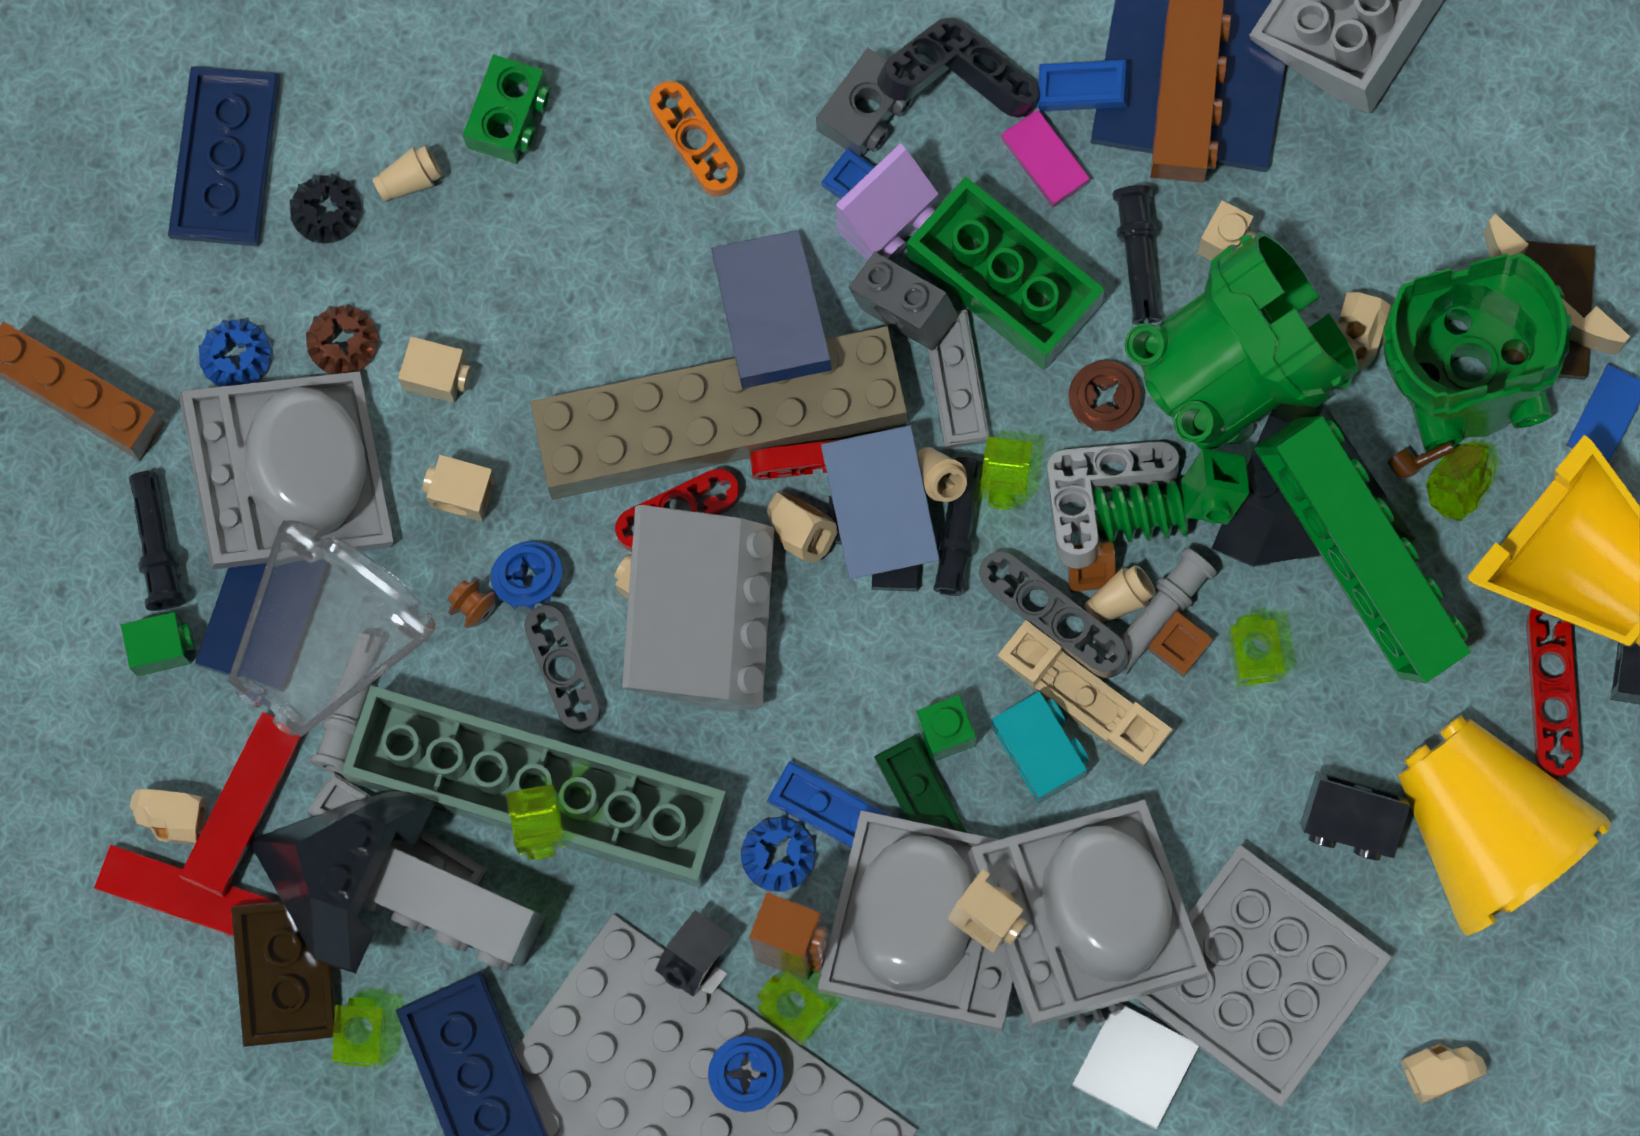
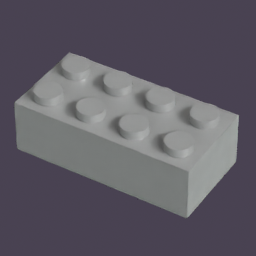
[362,847,546,971]

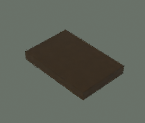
[1501,241,1595,380]
[231,901,337,1047]

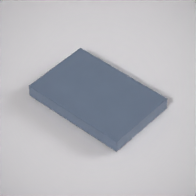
[821,426,939,579]

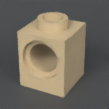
[422,455,496,522]

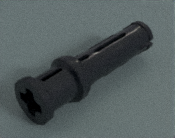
[1112,185,1162,325]
[129,471,186,611]

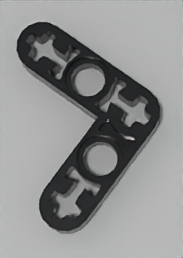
[877,18,1039,118]

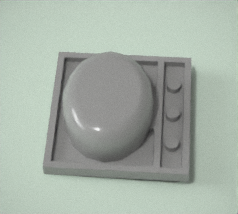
[179,371,394,570]
[968,800,1209,1028]
[818,811,1014,1033]

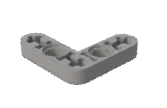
[1047,442,1179,568]

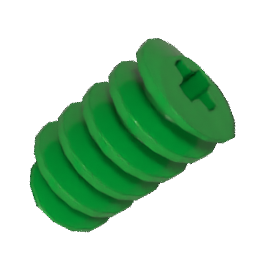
[1093,480,1188,544]

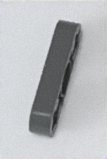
[524,605,601,733]

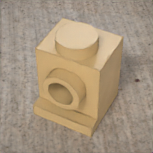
[1197,200,1256,260]
[947,869,1028,953]

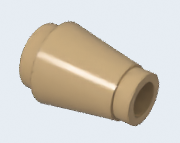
[372,145,443,202]
[917,447,967,502]
[1085,565,1156,624]

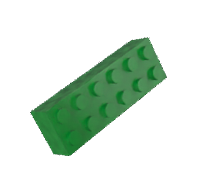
[1253,416,1471,684]

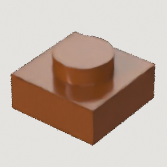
[1068,542,1115,592]
[1147,611,1213,678]

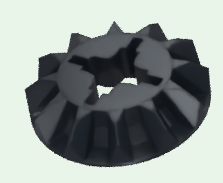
[289,173,361,244]

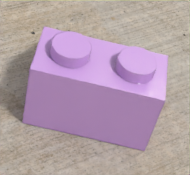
[836,143,939,261]

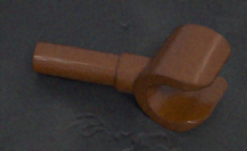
[1388,441,1455,478]

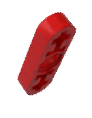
[750,438,849,480]
[615,469,739,552]

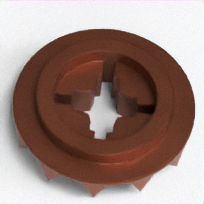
[306,304,378,374]
[1069,361,1141,433]

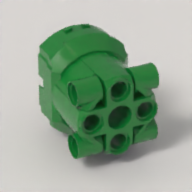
[1125,232,1359,450]
[1383,253,1572,451]

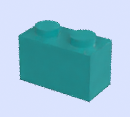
[991,691,1089,805]

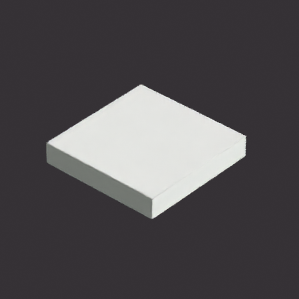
[1072,1003,1198,1130]

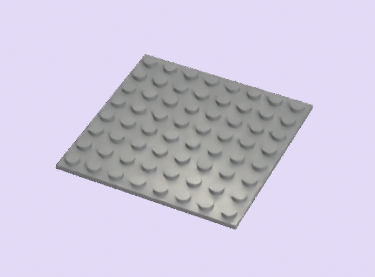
[515,914,917,1136]

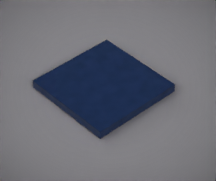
[1090,0,1285,173]

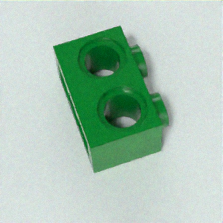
[463,54,551,164]

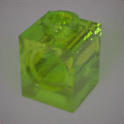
[979,437,1032,510]
[1227,614,1286,688]
[506,784,566,860]
[757,971,832,1048]
[331,998,388,1068]

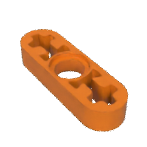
[650,81,739,197]

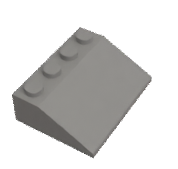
[1249,0,1443,114]
[622,505,774,712]

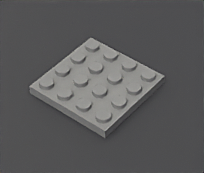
[1134,845,1392,1109]

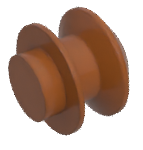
[448,579,496,628]

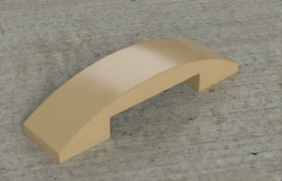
[1483,214,1630,355]
[997,620,1172,767]

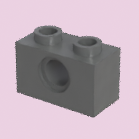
[816,47,913,157]
[849,251,958,351]

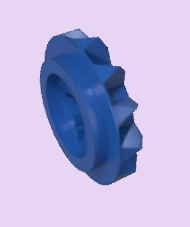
[198,318,271,387]
[491,542,564,610]
[741,817,815,892]
[708,1036,784,1113]

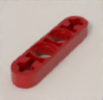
[1526,608,1580,779]

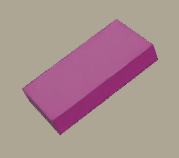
[1001,109,1090,208]

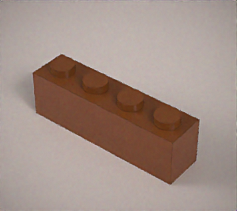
[1150,0,1231,183]
[0,321,164,461]
[749,892,828,980]

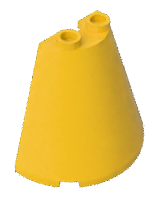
[1466,435,1640,647]
[1398,715,1612,936]

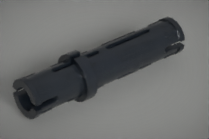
[933,457,984,596]

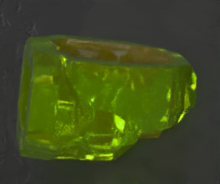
[1426,442,1496,521]

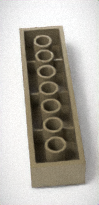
[530,326,907,500]

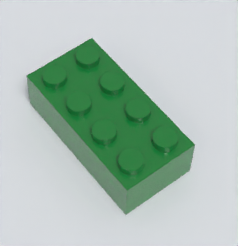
[907,176,1105,370]

